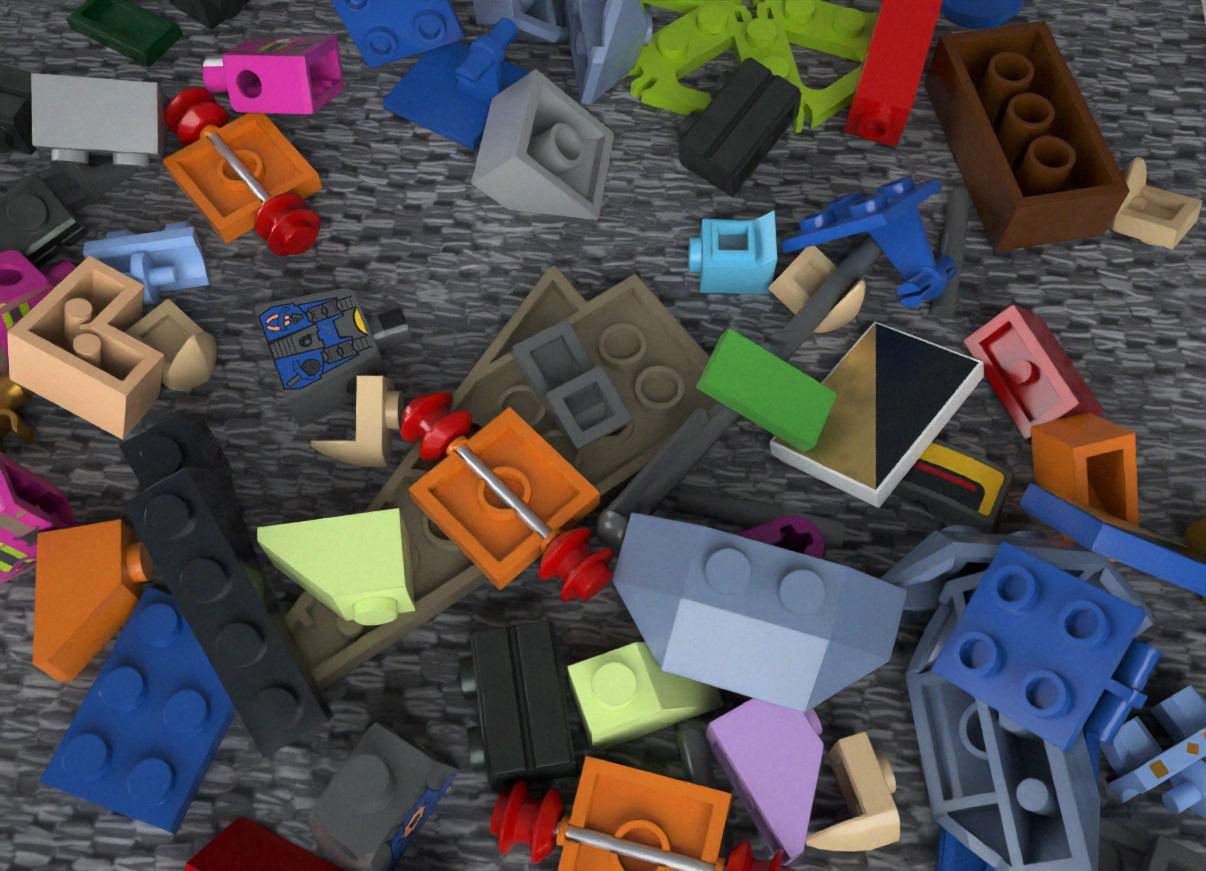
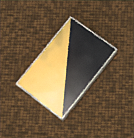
[769,321,984,508]

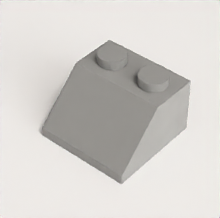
[471,69,614,220]
[31,73,170,168]

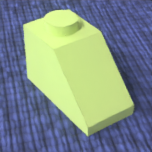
[257,508,415,625]
[567,642,724,754]

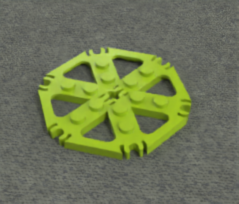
[619,0,877,133]

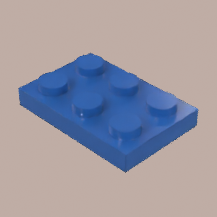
[39,586,237,835]

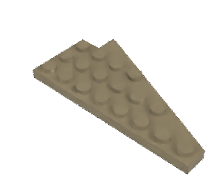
[284,265,718,691]

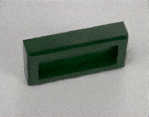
[66,0,183,67]

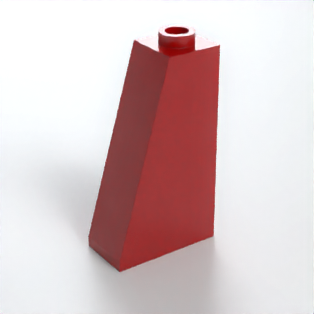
[843,0,943,147]

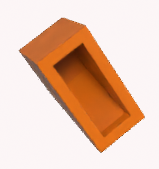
[1030,412,1139,563]
[33,519,153,682]

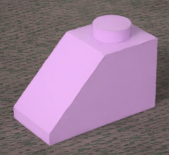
[705,698,824,866]

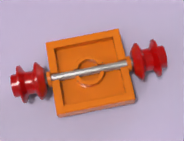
[162,87,322,257]
[400,391,613,602]
[490,756,796,871]

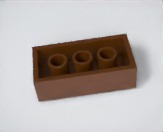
[924,21,1130,252]

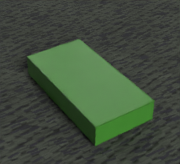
[696,328,838,452]

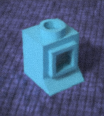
[688,210,777,294]

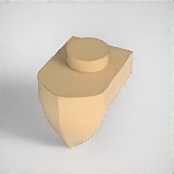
[1108,157,1202,249]
[768,245,866,333]
[124,299,218,391]
[311,376,404,467]
[805,731,900,852]

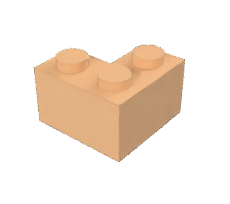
[7,255,164,440]

